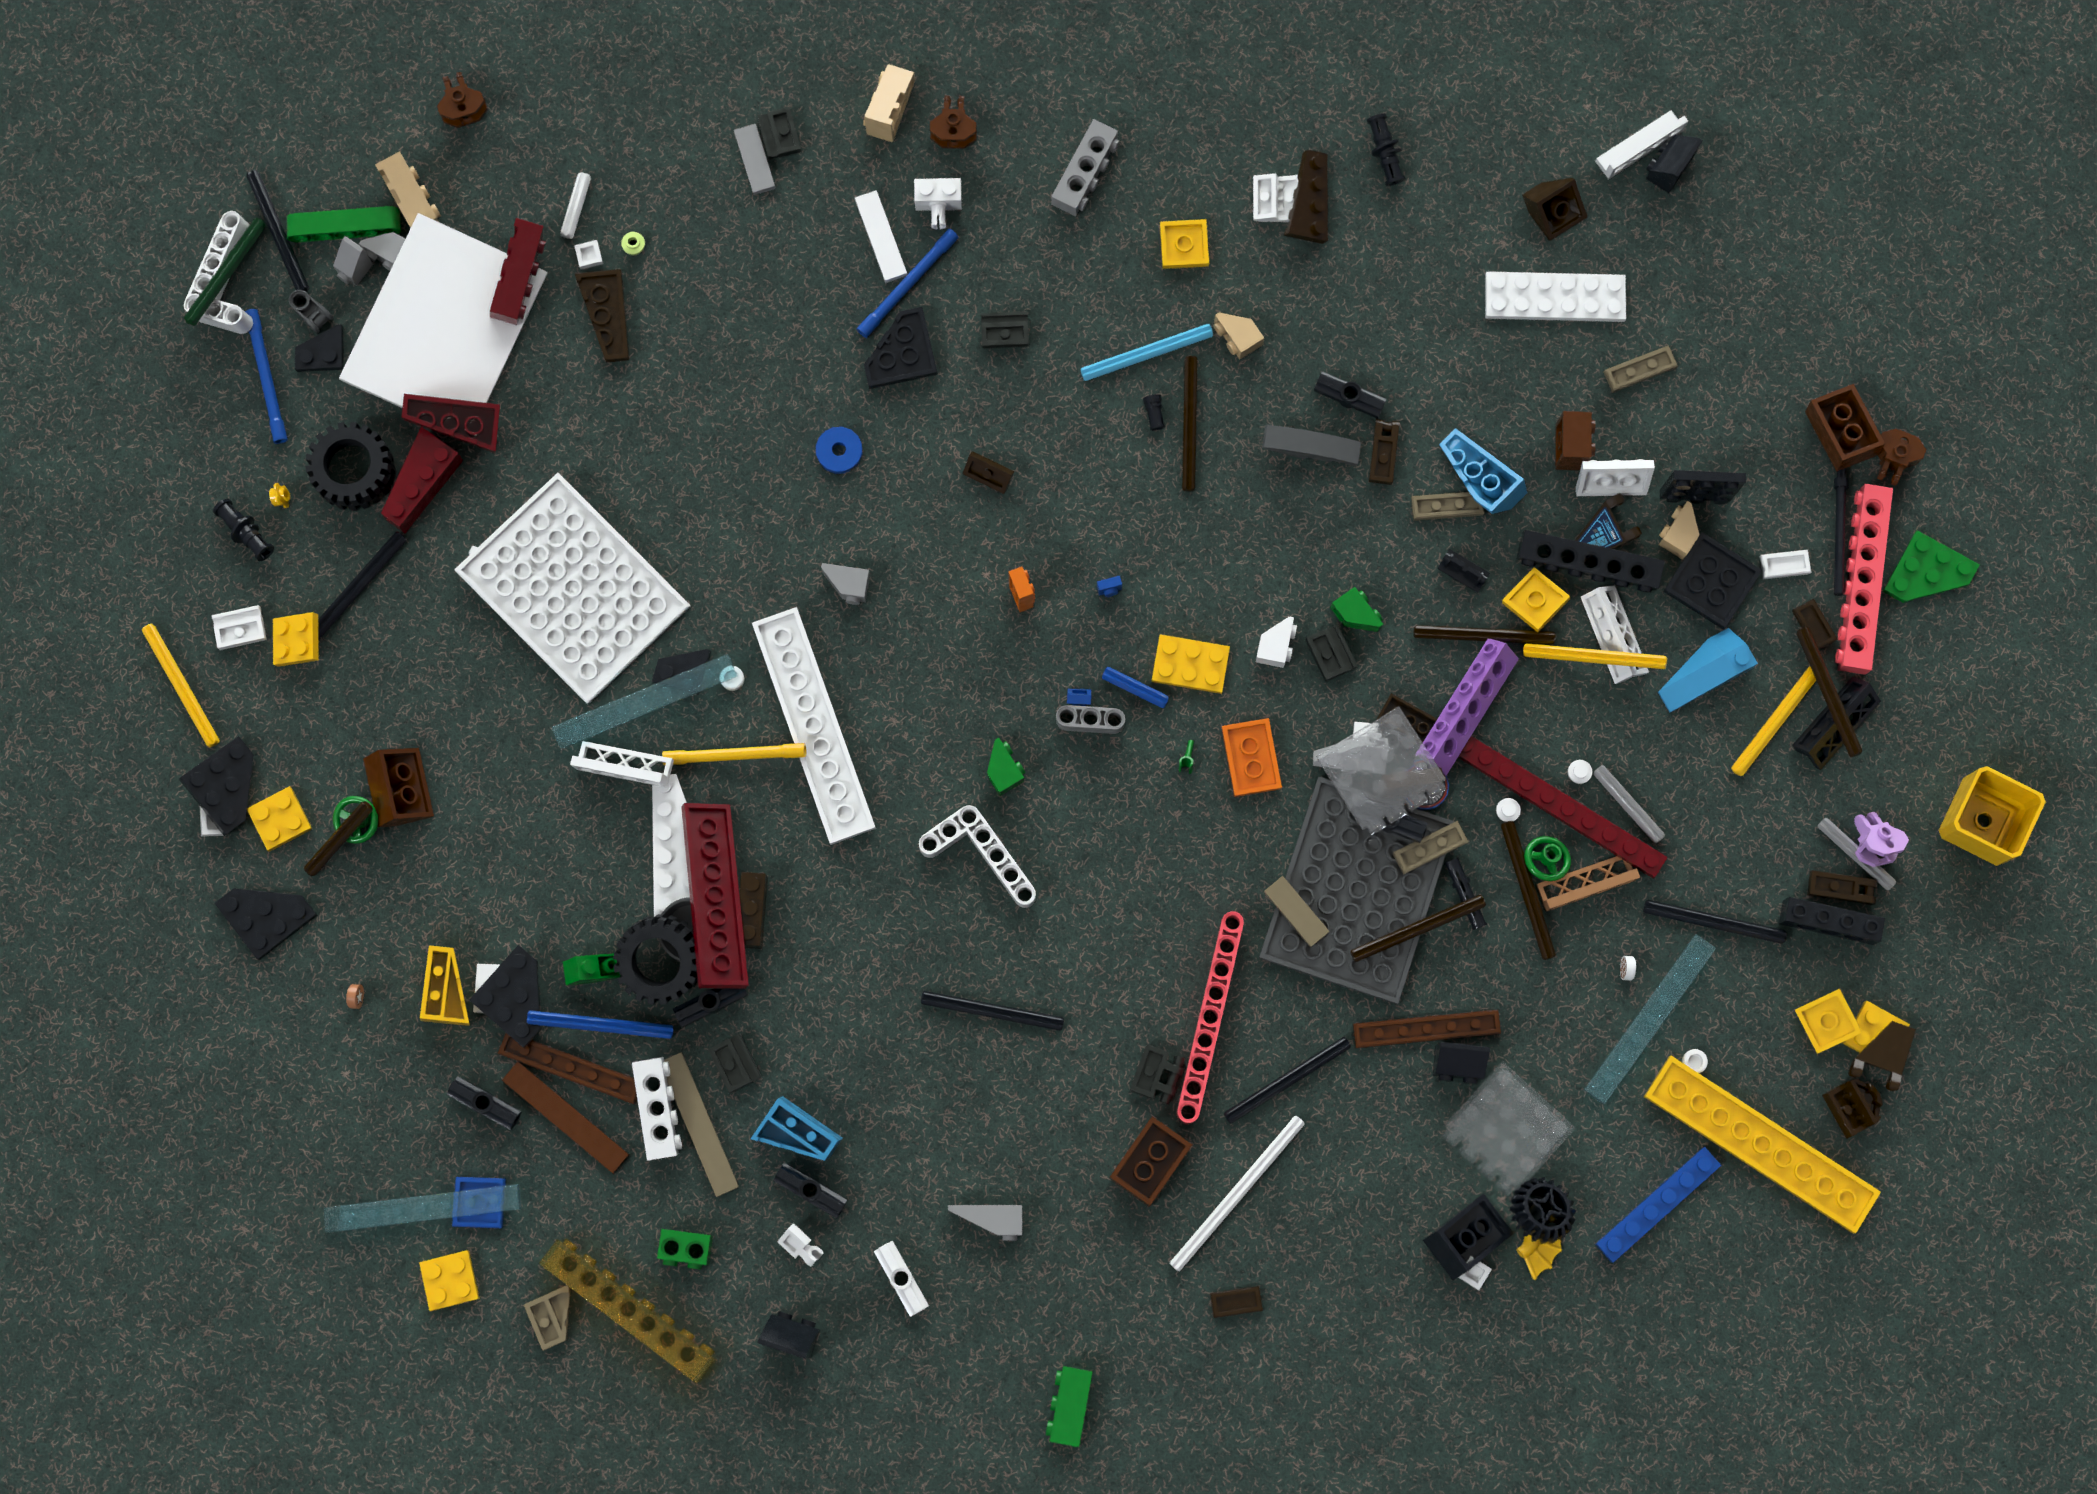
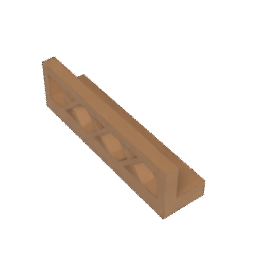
[1536,856,1640,912]

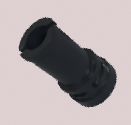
[1143,394,1165,431]

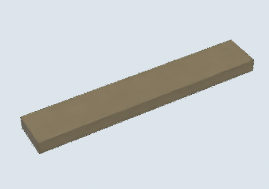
[664,1052,739,1197]

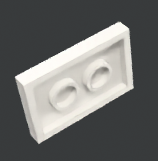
[1576,459,1655,496]

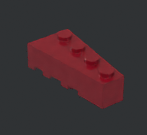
[490,218,546,325]
[402,394,500,454]
[381,426,463,534]

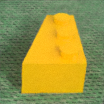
[420,945,470,1026]

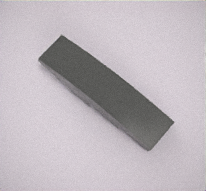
[1262,425,1361,466]

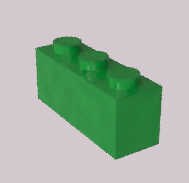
[1046,1366,1092,1447]

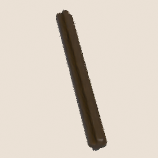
[1182,356,1197,492]
[1413,625,1555,644]
[1797,627,1862,757]
[1501,821,1556,960]
[1350,895,1486,962]

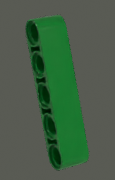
[286,206,401,243]

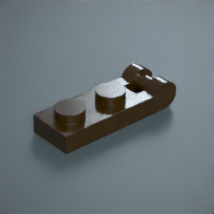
[1368,419,1399,485]
[1807,870,1878,905]

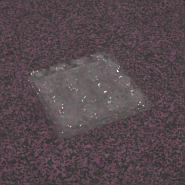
[1316,706,1447,835]
[1441,1061,1576,1197]

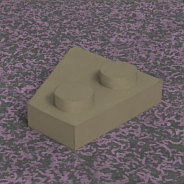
[524,1285,571,1351]

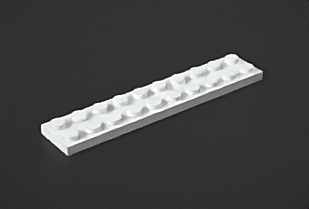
[752,607,876,845]

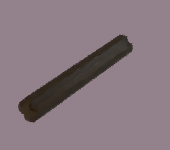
[304,801,373,876]

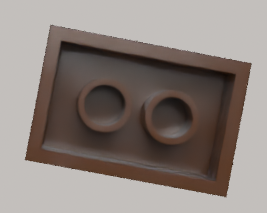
[1805,384,1885,472]
[1109,1116,1192,1207]

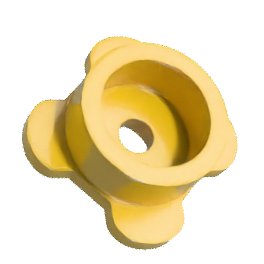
[269,483,290,508]

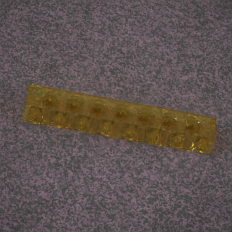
[539,1239,717,1384]

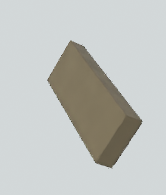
[1603,345,1678,393]
[1411,492,1484,521]
[1392,821,1468,875]
[1264,876,1330,948]

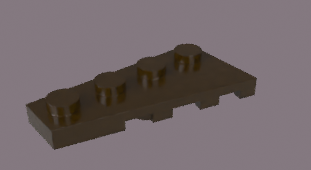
[1284,150,1328,244]
[575,269,629,363]

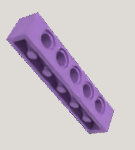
[1415,638,1519,776]

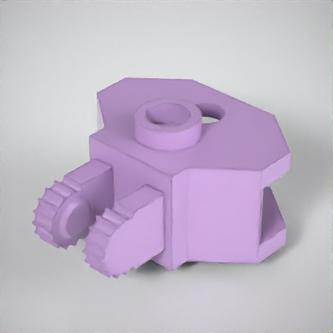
[1854,812,1909,867]

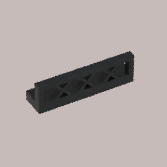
[1792,676,1881,770]

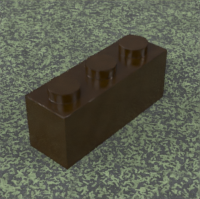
[739,872,768,949]

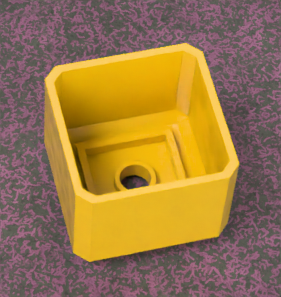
[1939,766,2046,866]

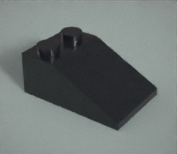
[1423,1193,1514,1280]
[757,1311,820,1359]

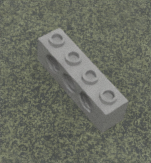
[1051,119,1120,216]

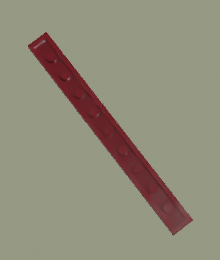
[1458,736,1667,879]

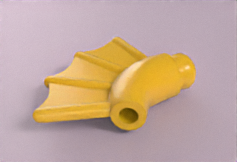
[1516,1235,1562,1280]

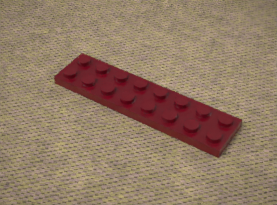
[681,803,749,989]

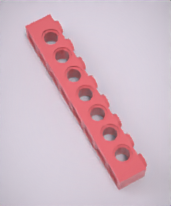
[1835,484,1893,675]

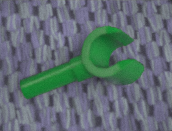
[1179,740,1194,774]

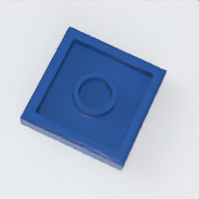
[452,1177,506,1228]

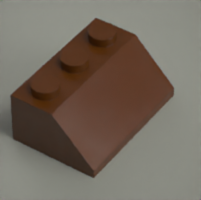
[363,748,434,827]

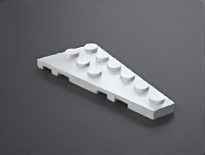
[652,774,690,917]

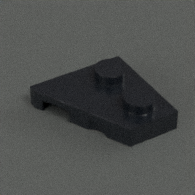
[295,324,344,372]
[652,649,711,695]

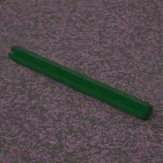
[184,218,266,326]

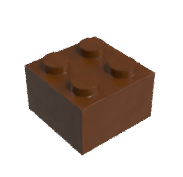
[1555,411,1596,470]

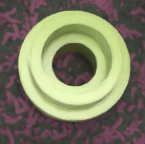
[621,232,645,255]

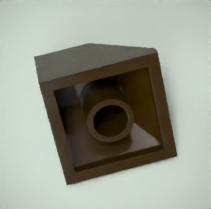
[1522,178,1588,241]

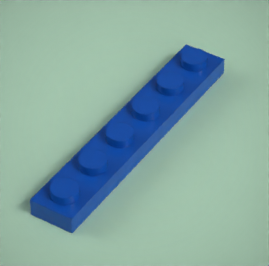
[1595,1147,1721,1263]

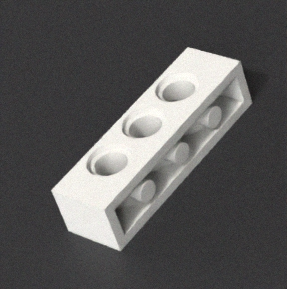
[632,1057,682,1161]

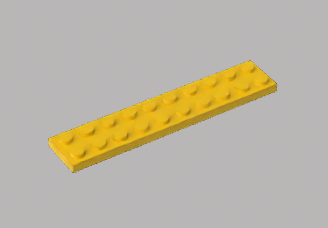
[1644,1056,1881,1234]

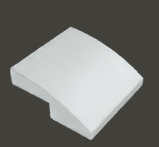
[1253,173,1299,222]

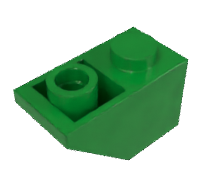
[1330,587,1383,632]
[987,738,1026,796]
[563,953,620,986]

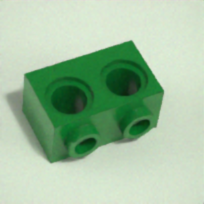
[657,1229,713,1270]

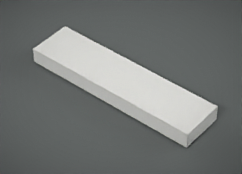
[855,190,907,283]

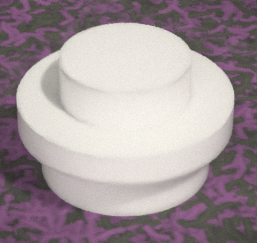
[1568,760,1592,784]
[1496,798,1521,822]

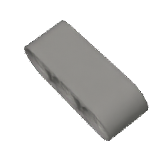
[1056,705,1125,734]

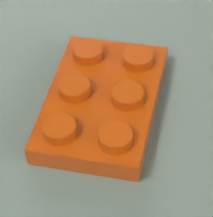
[1221,718,1282,797]

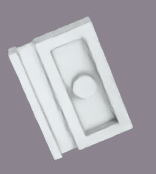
[212,605,267,650]

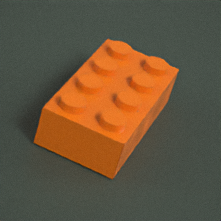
[1008,567,1035,612]

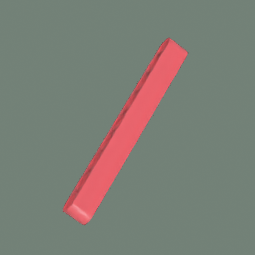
[1177,911,1244,1124]

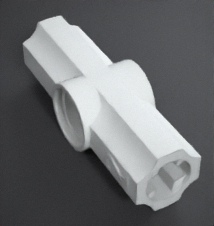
[874,1241,929,1317]

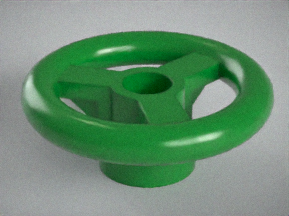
[333,796,378,844]
[1524,836,1571,881]

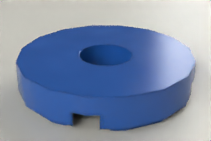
[816,427,863,474]

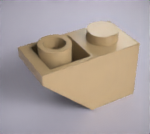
[1213,313,1264,359]
[1659,501,1699,560]

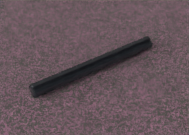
[246,170,309,292]
[318,531,406,640]
[1643,900,1787,944]
[921,991,1064,1031]
[1224,1037,1351,1123]

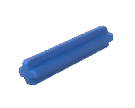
[1102,667,1169,708]

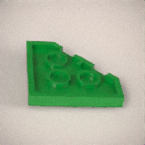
[1882,530,1980,603]

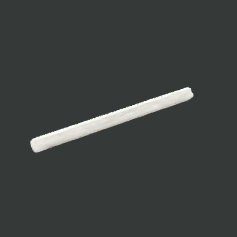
[1170,1116,1305,1271]

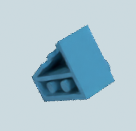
[751,1097,843,1161]

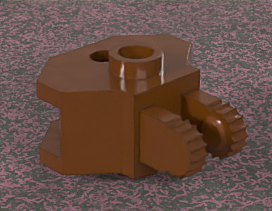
[437,72,488,128]
[930,95,977,149]
[1877,428,1926,486]

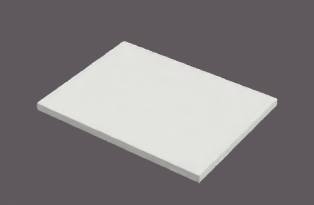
[339,213,548,408]
[454,473,691,705]

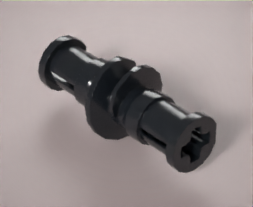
[1366,113,1406,186]
[213,499,274,561]

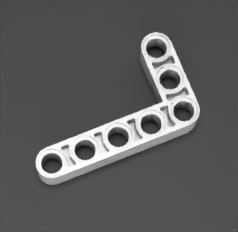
[184,211,253,334]
[919,805,1036,908]

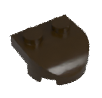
[1822,1079,1883,1139]

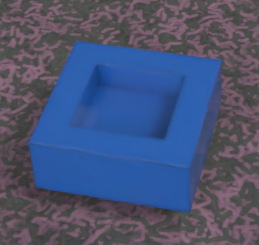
[1096,576,1122,597]
[1067,689,1091,706]

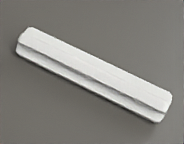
[560,172,591,239]

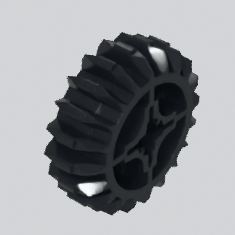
[1509,1177,1577,1244]

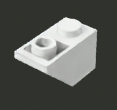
[1256,616,1297,668]

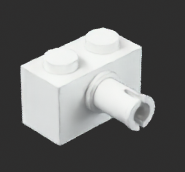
[914,178,962,229]

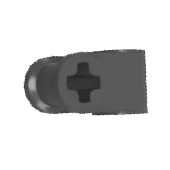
[289,290,334,334]

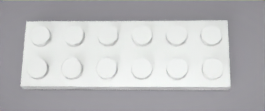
[1485,272,1626,322]

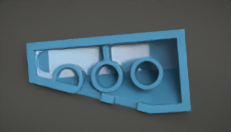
[1439,428,1527,514]
[1658,628,1758,713]

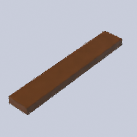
[1353,1010,1501,1049]
[498,1033,637,1105]
[502,1061,630,1174]

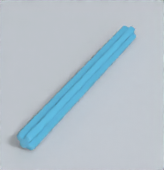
[1081,324,1213,381]

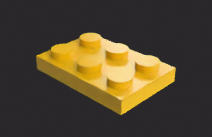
[1151,634,1230,694]

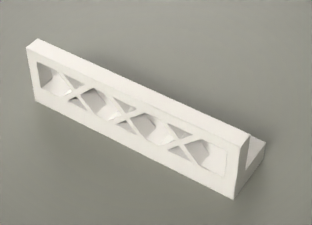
[1595,111,1688,179]
[1581,585,1649,684]
[570,741,674,788]

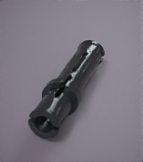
[1445,858,1487,930]

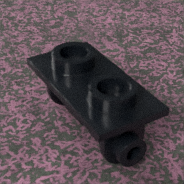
[1437,549,1490,593]

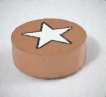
[346,984,364,1009]

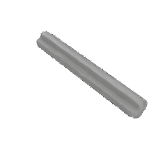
[1593,765,1665,843]
[1818,818,1896,890]

